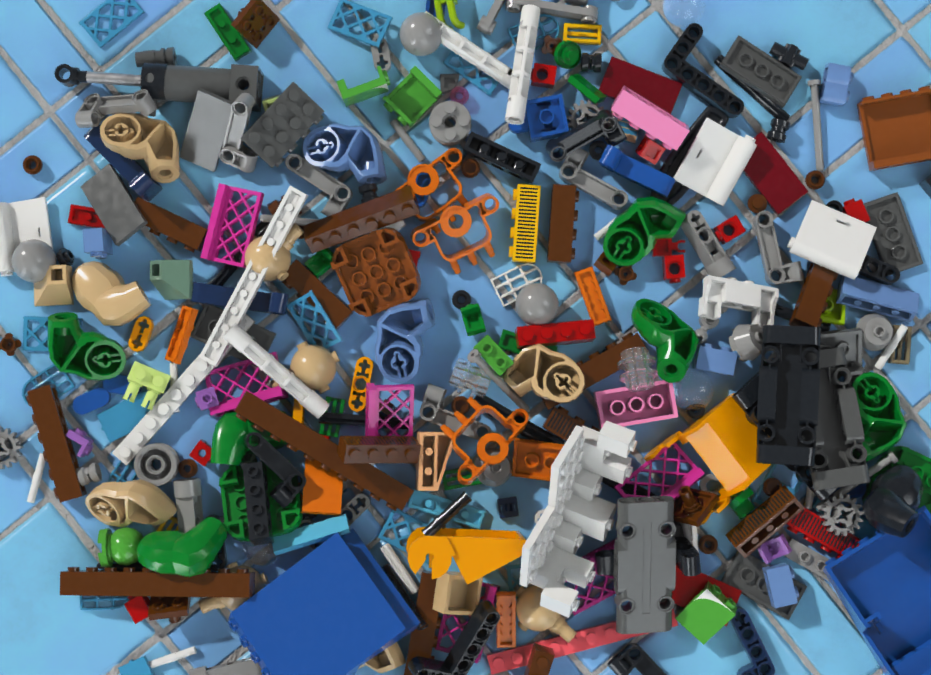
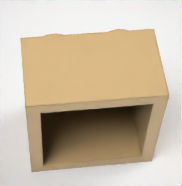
[432,571,483,615]

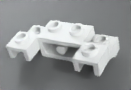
[698,275,779,329]

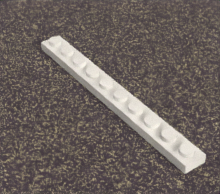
[199,186,309,367]
[112,314,255,466]

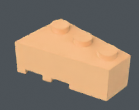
[415,431,452,491]

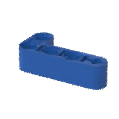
[599,144,676,198]

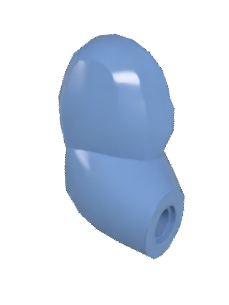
[302,123,387,185]
[375,298,435,383]

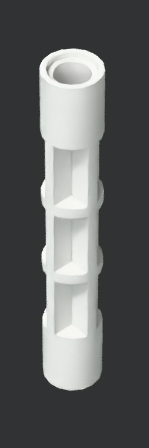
[505,4,541,125]
[425,11,512,89]
[222,323,330,419]

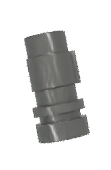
[135,47,177,67]

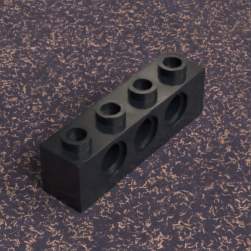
[463,131,541,184]
[243,461,274,546]

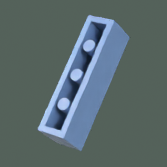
[836,276,919,322]

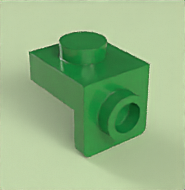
[304,248,333,279]
[460,303,486,336]
[728,487,755,519]

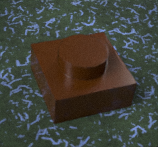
[593,251,617,276]

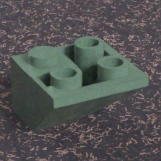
[150,260,193,300]

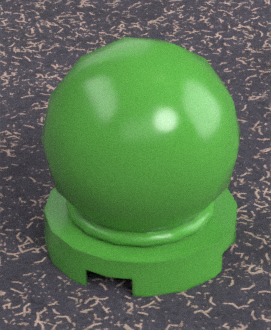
[98,527,143,567]

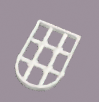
[490,263,543,307]

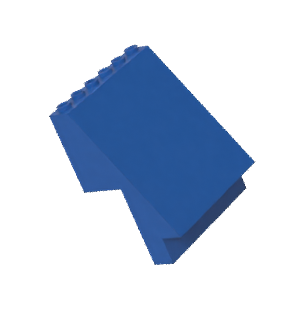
[823,505,931,675]
[228,528,421,675]

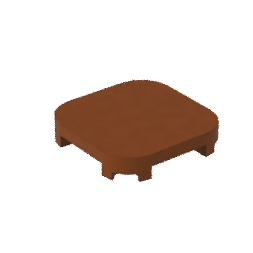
[330,227,421,317]

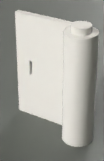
[674,118,757,206]
[0,197,53,277]
[787,200,877,280]

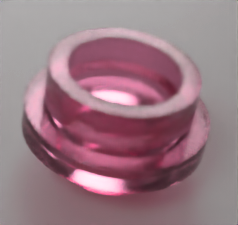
[450,86,469,105]

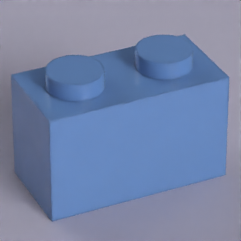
[82,228,113,259]
[693,343,738,376]
[762,563,799,608]

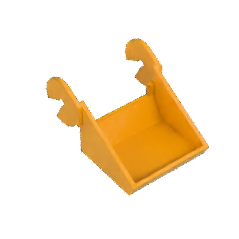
[644,393,771,527]
[406,527,526,585]

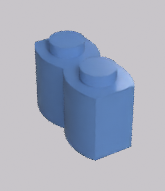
[819,63,853,106]

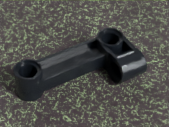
[546,110,627,162]
[244,432,306,508]
[607,643,666,675]

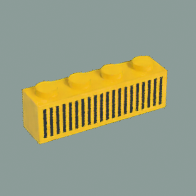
[508,184,541,264]

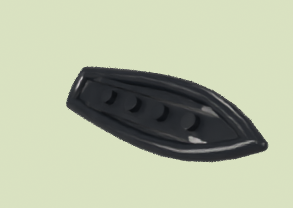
[650,105,729,205]

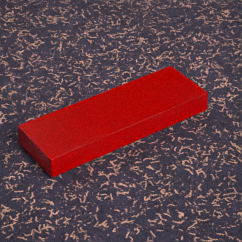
[68,204,105,229]

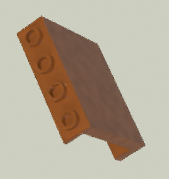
[857,86,931,171]

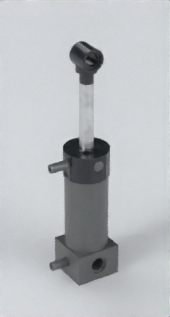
[54,62,264,117]

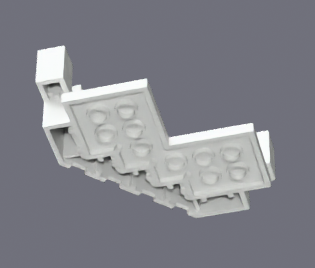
[519,420,637,618]

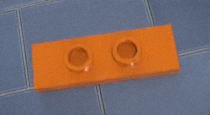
[574,266,612,326]
[165,305,199,364]
[496,591,516,648]

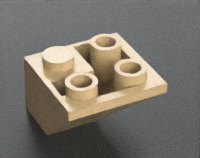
[34,265,74,307]

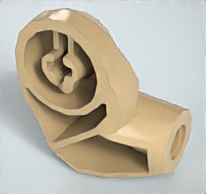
[501,344,585,403]

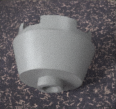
[856,313,894,351]
[729,324,763,361]
[475,448,512,487]

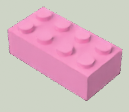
[611,86,690,151]
[593,380,678,430]

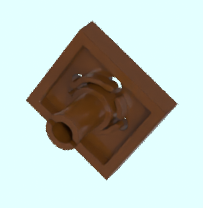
[231,0,280,49]
[674,486,720,527]
[148,596,191,623]

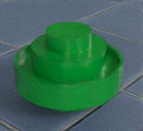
[554,40,581,69]

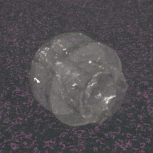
[617,347,658,392]
[449,358,491,398]

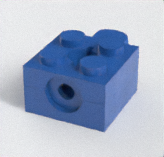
[508,94,569,142]

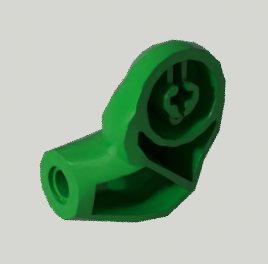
[603,197,686,266]
[631,299,699,383]
[47,312,126,380]
[851,372,907,462]
[210,409,287,465]
[137,517,227,577]

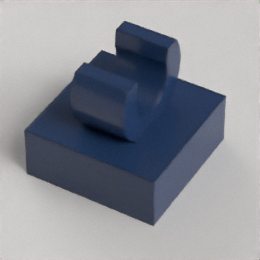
[497,496,519,518]

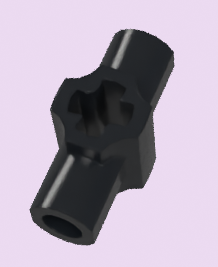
[769,42,809,70]

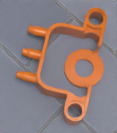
[393,148,471,234]
[410,193,499,274]
[440,397,529,485]

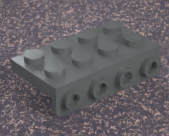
[240,82,325,168]
[820,328,865,379]

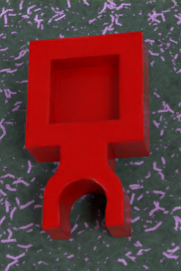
[652,238,685,257]

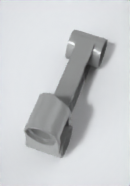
[75,89,156,128]
[219,93,258,173]
[559,148,628,210]
[285,154,353,217]
[753,211,804,285]
[420,383,491,440]

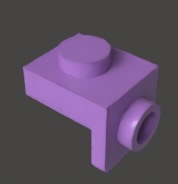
[195,387,220,411]
[66,428,94,458]
[757,533,792,564]

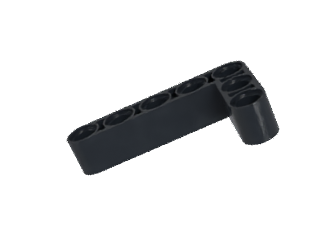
[662,23,744,118]
[825,200,900,285]
[595,537,701,576]
[408,600,500,675]

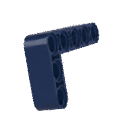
[84,125,163,202]
[190,282,289,315]

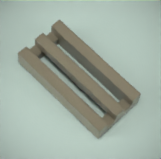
[888,325,912,365]

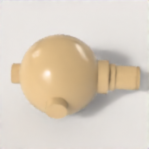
[244,223,304,281]
[271,341,340,394]
[198,562,269,614]
[516,585,577,643]

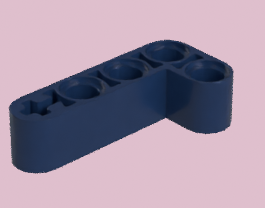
[730,606,775,675]

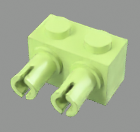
[122,361,171,410]

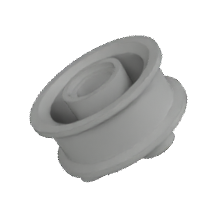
[429,101,471,146]
[134,443,180,486]

